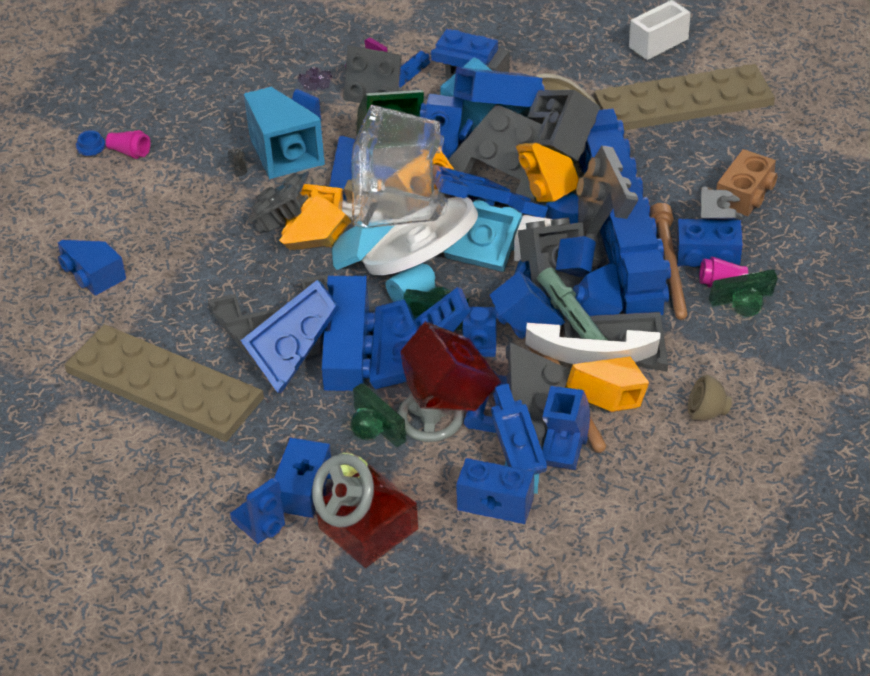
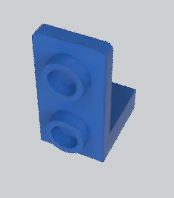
[230,478,285,544]

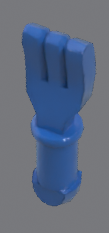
[458,119,474,147]

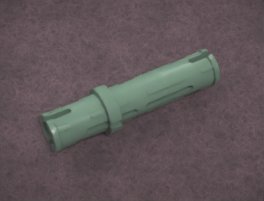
[537,267,608,341]

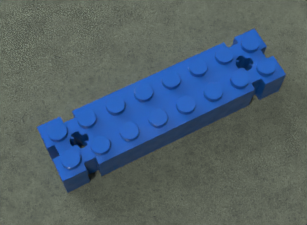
[578,108,671,315]

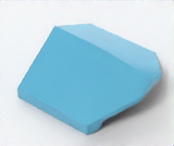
[332,220,395,270]

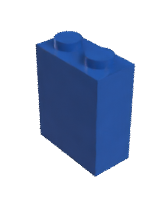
[453,67,545,107]

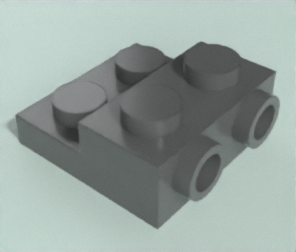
[518,218,584,292]

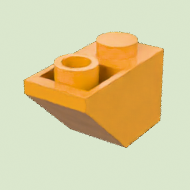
[515,143,579,202]
[279,193,351,250]
[565,356,649,412]

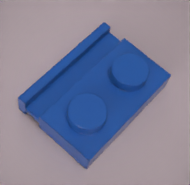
[431,29,498,67]

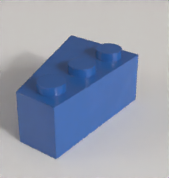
[322,276,375,391]

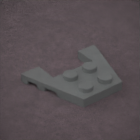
[448,104,542,217]
[577,145,638,272]
[208,274,329,368]

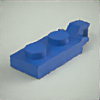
[491,384,547,475]

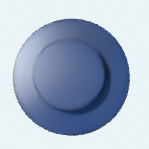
[76,130,105,156]

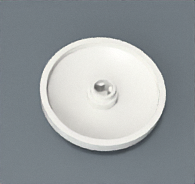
[362,197,478,275]

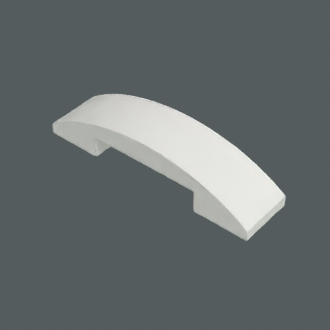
[525,323,660,364]

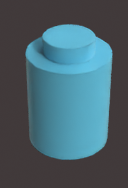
[386,263,435,304]

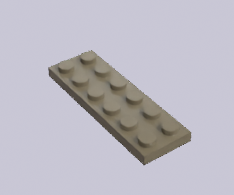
[594,64,775,130]
[65,324,264,442]

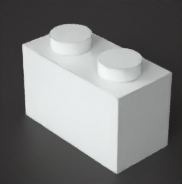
[629,0,690,60]

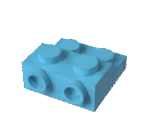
[444,200,522,272]

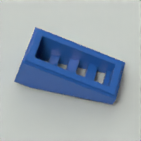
[415,287,471,354]

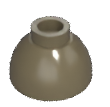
[688,374,732,421]

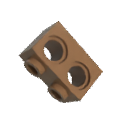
[717,149,778,216]

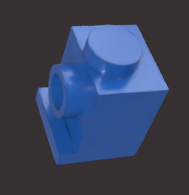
[463,307,497,357]

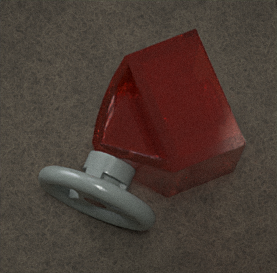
[397,321,501,442]
[312,454,418,569]

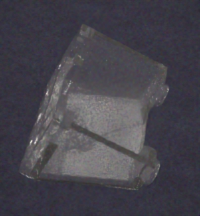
[352,105,448,228]

